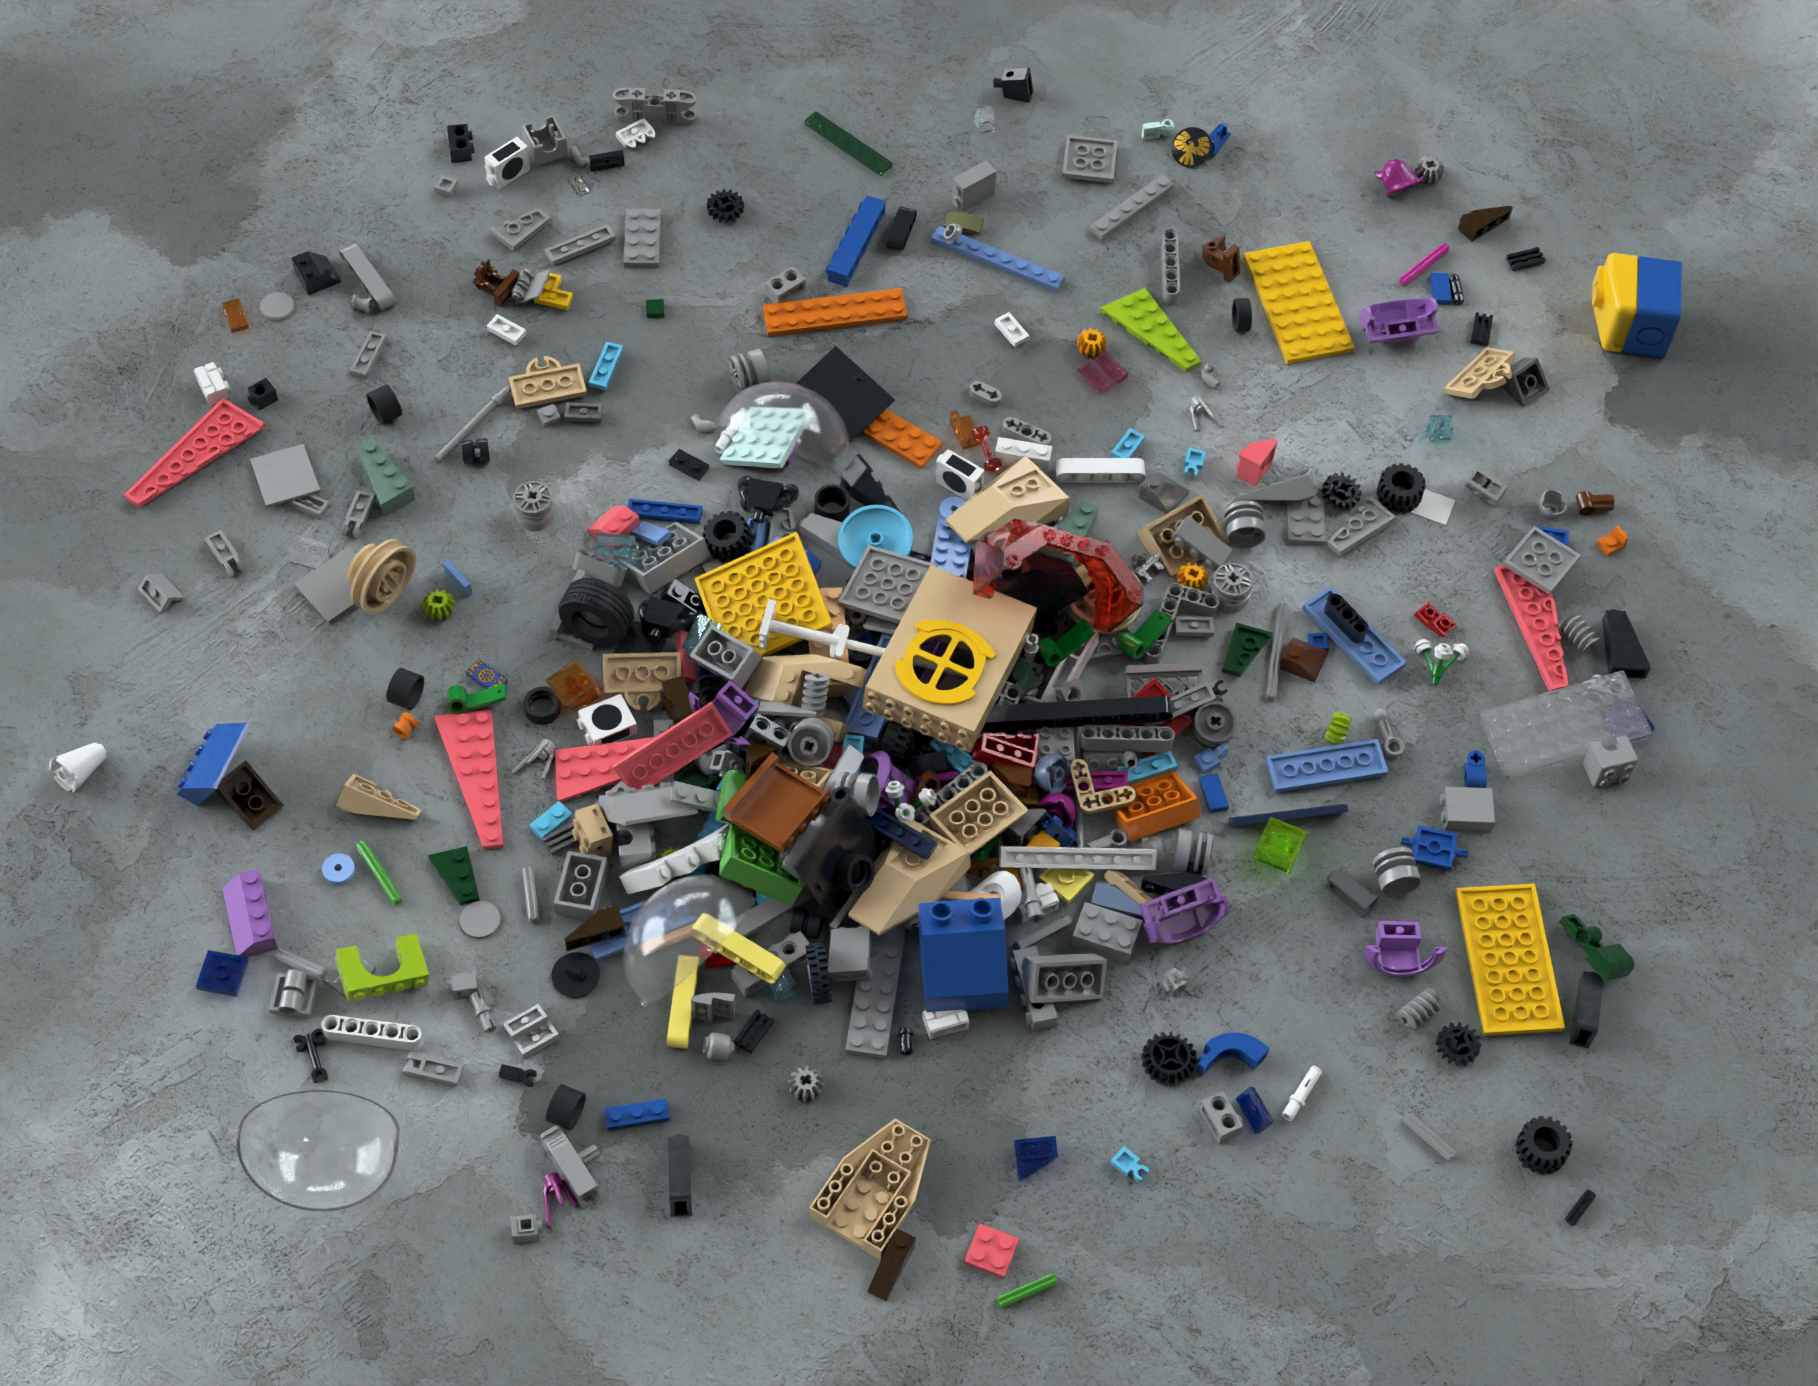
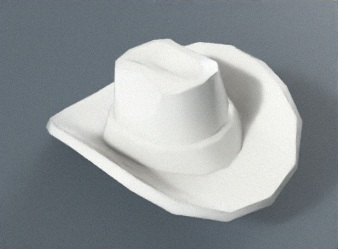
[970,871,1022,920]

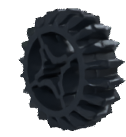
[1141,1031,1197,1086]

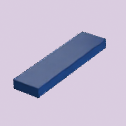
[627,499,703,525]

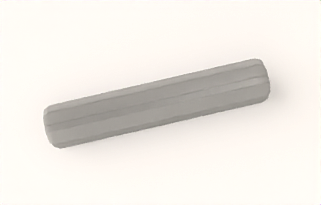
[522,867,539,922]
[275,949,327,980]
[1403,1113,1457,1161]

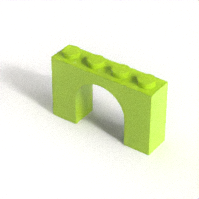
[335,933,429,1002]

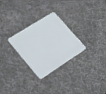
[1411,490,1455,524]

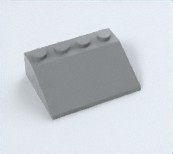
[615,521,711,594]
[599,782,698,826]

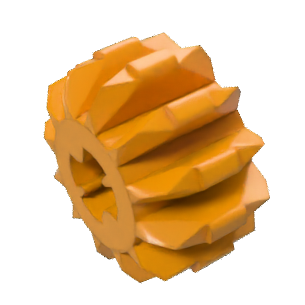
[1077,328,1107,358]
[1177,562,1209,591]

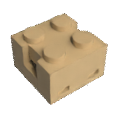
[572,803,613,857]

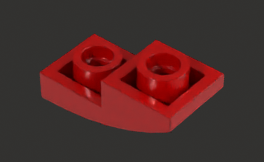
[1414,601,1457,638]

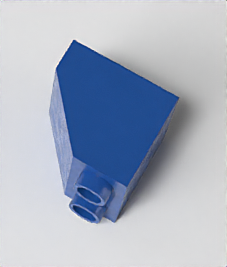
[918,897,1009,1013]

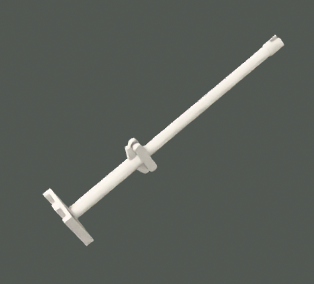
[759,599,972,678]

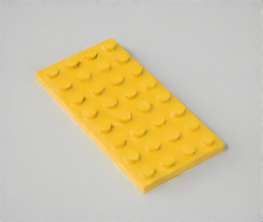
[1243,241,1355,365]
[1455,884,1565,1036]

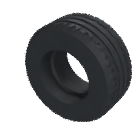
[558,578,634,646]

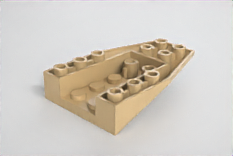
[945,456,1069,544]
[848,820,971,935]
[809,1119,931,1261]

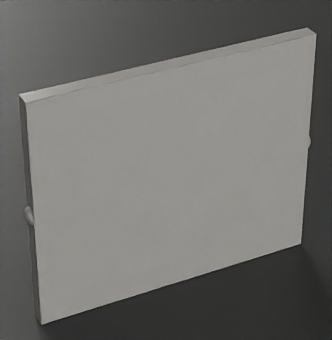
[250,444,321,508]
[294,547,356,623]

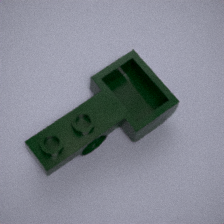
[1559,914,1634,981]

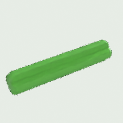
[997,1273,1058,1308]

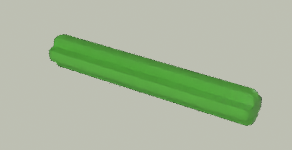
[356,840,403,905]

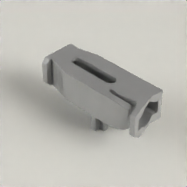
[540,1125,601,1208]

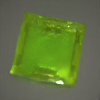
[1253,817,1307,874]

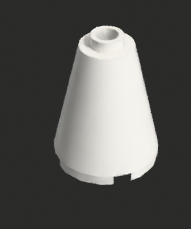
[49,743,106,792]

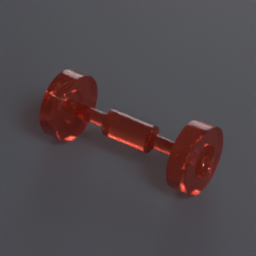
[971,426,1002,472]

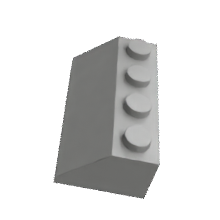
[1022,953,1107,1003]

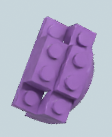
[1359,297,1439,345]
[1139,877,1229,944]

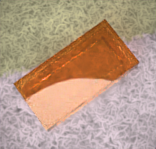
[222,298,249,333]

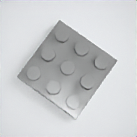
[1062,135,1118,183]
[1503,526,1581,595]

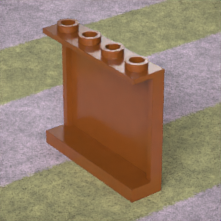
[724,753,831,854]

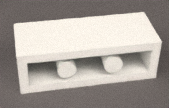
[994,437,1052,474]

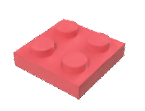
[964,1223,1019,1279]

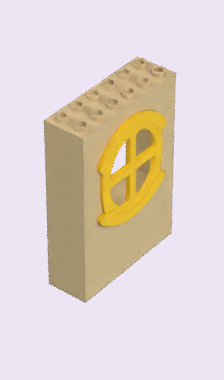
[862,565,1037,752]

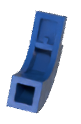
[1196,1032,1270,1076]

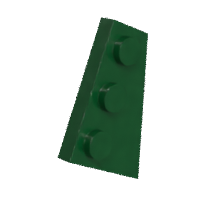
[1222,623,1273,677]
[428,846,480,905]

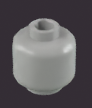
[703,1033,734,1061]

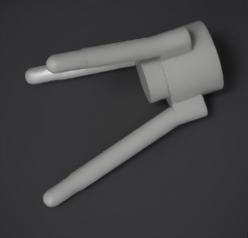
[1189,395,1224,431]
[511,739,556,780]

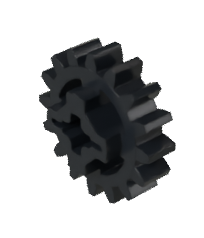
[707,189,744,223]
[1321,472,1362,511]
[1435,1022,1482,1066]

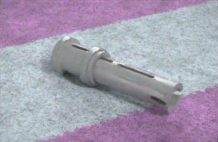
[1019,866,1045,924]

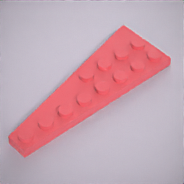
[124,398,265,508]
[1494,565,1569,693]
[434,709,504,850]
[555,737,712,803]

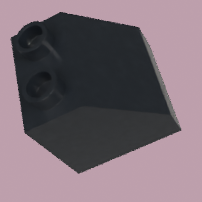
[971,526,1089,627]

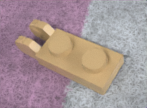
[1104,869,1152,904]

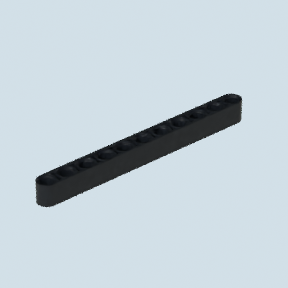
[981,696,1173,732]

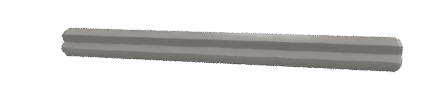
[1266,603,1288,700]

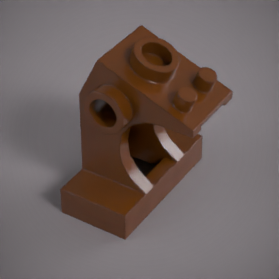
[1202,236,1240,283]
[473,259,519,307]

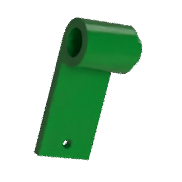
[1117,609,1173,659]
[1038,619,1096,667]
[447,683,506,714]

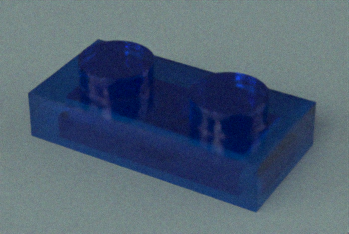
[1235,1087,1274,1133]

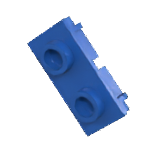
[1209,123,1231,156]
[1040,813,1080,848]

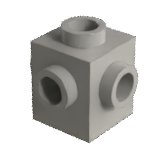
[709,750,744,778]

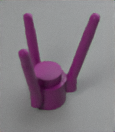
[542,1172,578,1228]

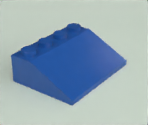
[177,722,250,806]

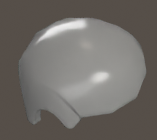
[1539,489,1567,519]

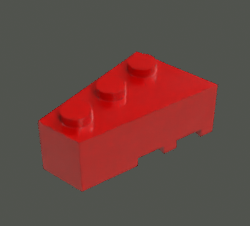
[972,733,1039,770]

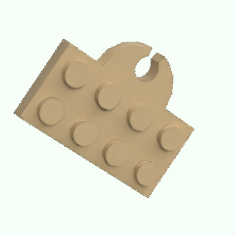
[1444,347,1516,399]
[508,356,587,409]
[603,652,681,711]

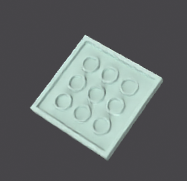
[719,406,812,468]

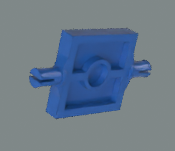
[1400,825,1469,871]

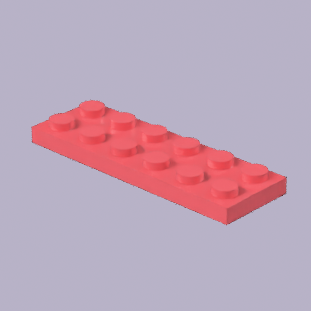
[612,701,733,790]

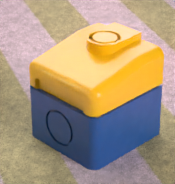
[1592,253,1682,358]

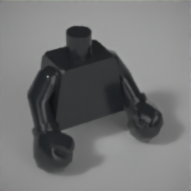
[737,476,799,523]
[638,596,700,642]

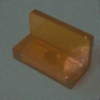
[949,410,983,450]

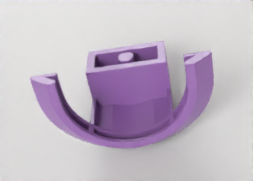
[688,680,760,748]
[862,751,916,817]
[1364,921,1447,977]

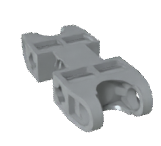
[613,88,697,125]

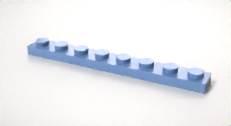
[931,226,1065,292]

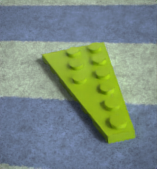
[1100,288,1202,372]

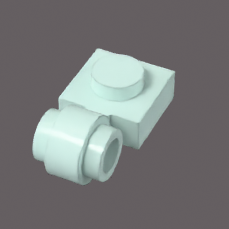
[1141,119,1174,140]

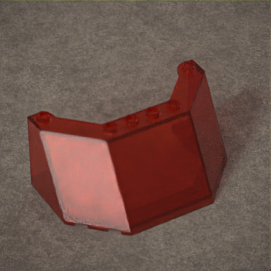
[973,518,1144,633]

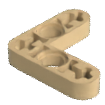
[1070,759,1136,814]

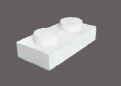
[994,312,1029,348]
[487,314,527,345]

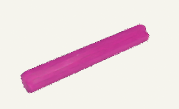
[1399,243,1450,286]

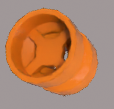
[392,712,419,739]

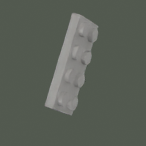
[624,209,661,267]
[1286,481,1325,545]

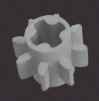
[1162,968,1188,994]

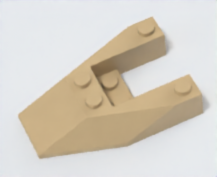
[745,654,867,744]

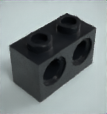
[447,124,475,163]

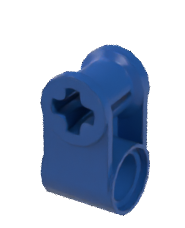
[1464,750,1487,788]

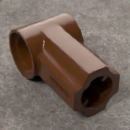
[1575,491,1615,516]
[909,771,940,809]

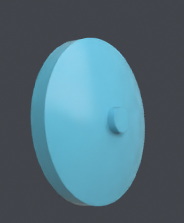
[838,505,913,569]

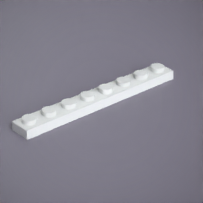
[999,846,1157,870]

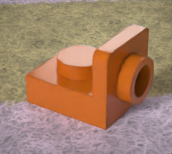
[1596,525,1629,557]

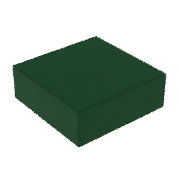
[646,299,665,318]

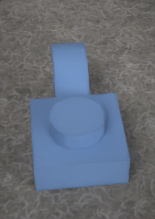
[1193,743,1229,774]

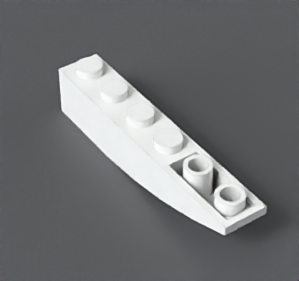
[1041,629,1099,703]

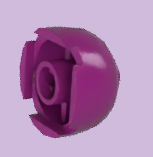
[1037,792,1076,829]

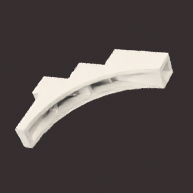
[619,824,730,894]

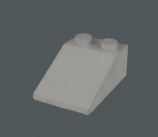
[758,702,817,748]

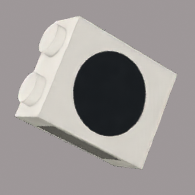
[484,137,531,190]
[936,449,984,500]
[577,694,638,745]

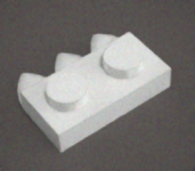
[616,118,655,148]

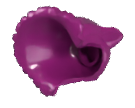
[1374,159,1424,198]

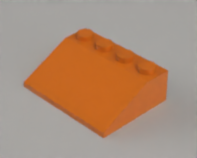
[1103,771,1200,842]

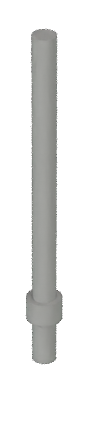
[434,386,511,462]

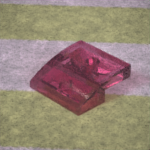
[1077,350,1128,394]

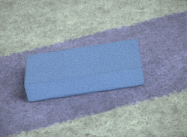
[631,521,671,546]
[443,560,472,597]

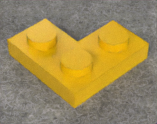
[534,273,573,311]

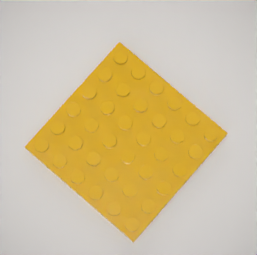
[694,532,834,657]

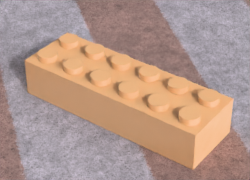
[808,587,851,697]

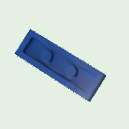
[604,1099,670,1131]

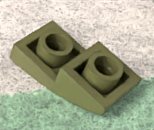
[944,212,984,234]

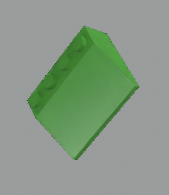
[719,823,803,906]

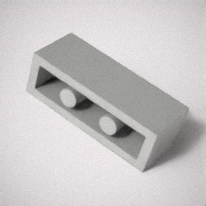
[1171,516,1233,570]

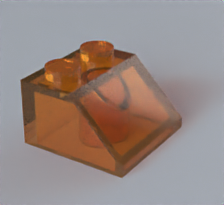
[545,658,603,708]

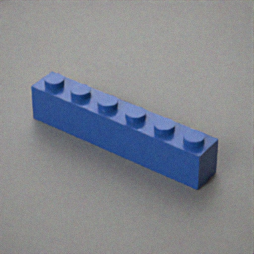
[826,195,886,287]

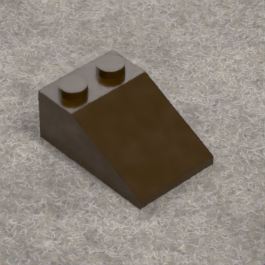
[659,676,694,724]
[215,760,284,831]

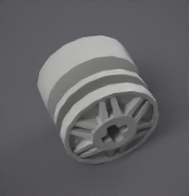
[729,348,770,393]
[513,481,554,531]
[1224,501,1266,548]
[1211,563,1253,613]
[834,772,880,816]
[1173,829,1214,875]
[1372,847,1422,897]

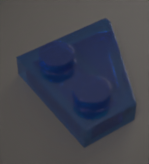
[1013,1136,1058,1182]

